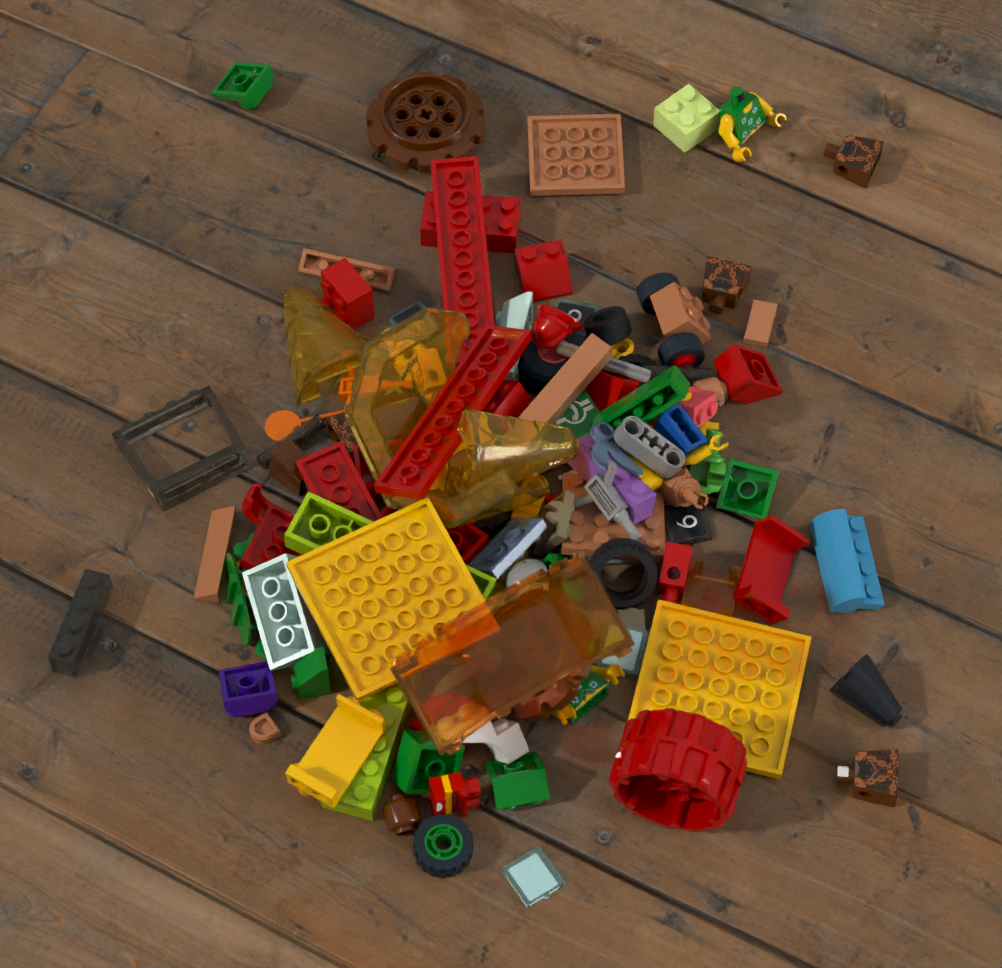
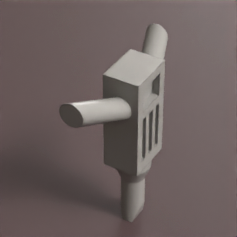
[573,460,642,541]

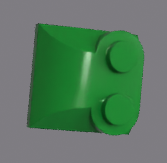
[212,62,274,109]
[716,459,779,519]

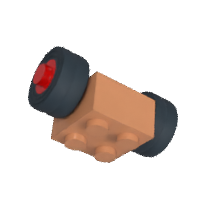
[637,273,711,374]

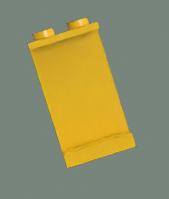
[285,694,386,809]

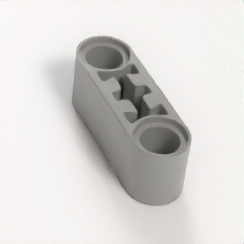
[614,416,685,478]

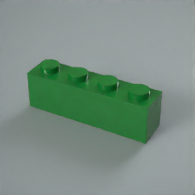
[591,365,690,433]

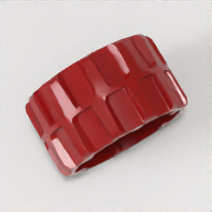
[609,708,747,832]

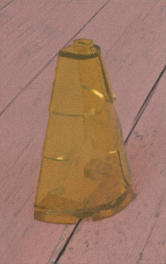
[283,285,387,406]
[444,409,580,500]

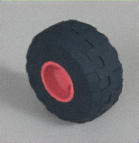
[518,331,586,393]

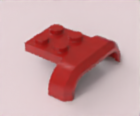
[239,483,302,570]

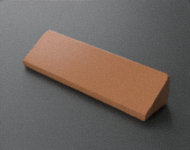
[298,248,398,292]
[193,506,237,603]

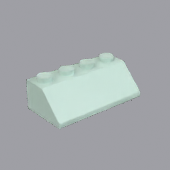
[495,292,533,381]
[242,553,329,671]

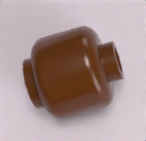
[383,794,421,836]

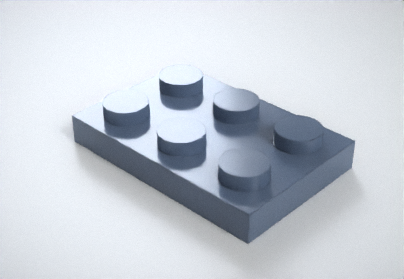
[468,517,548,579]

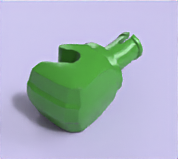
[689,429,726,495]

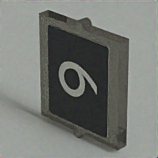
[664,503,712,546]

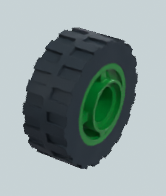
[413,814,474,878]

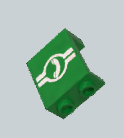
[553,389,600,457]

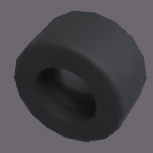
[584,306,632,346]

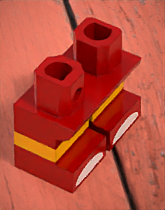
[429,772,481,818]

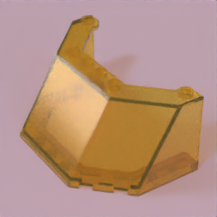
[344,307,551,529]

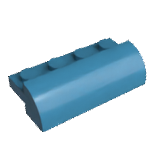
[809,509,885,614]

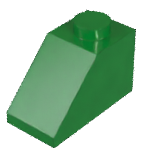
[290,646,331,700]

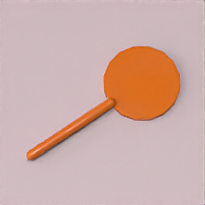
[265,410,343,442]

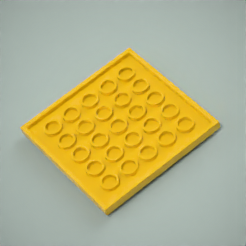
[286,497,501,701]
[628,599,812,780]

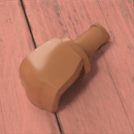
[659,467,709,509]

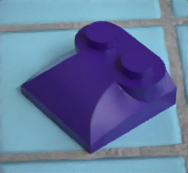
[218,661,278,717]

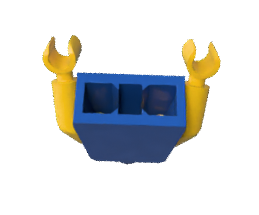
[652,392,729,465]

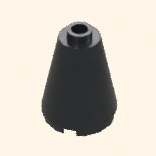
[829,655,903,728]

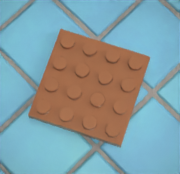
[527,114,625,196]
[561,473,665,563]

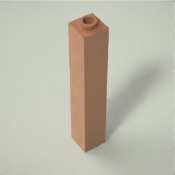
[497,333,612,467]

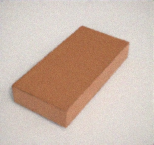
[743,299,778,348]

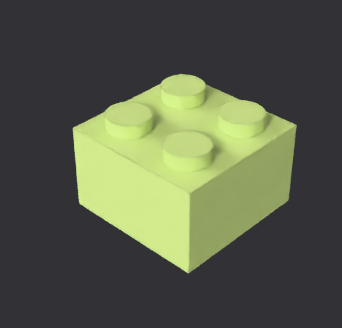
[653,84,720,153]

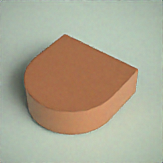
[249,712,281,744]

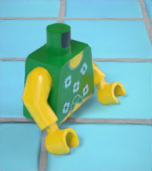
[718,87,787,162]
[549,664,625,726]

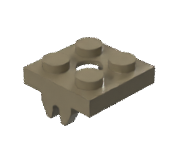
[530,490,575,556]

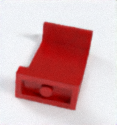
[733,515,810,625]

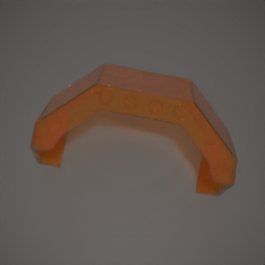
[390,550,635,756]

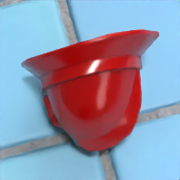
[532,304,583,350]

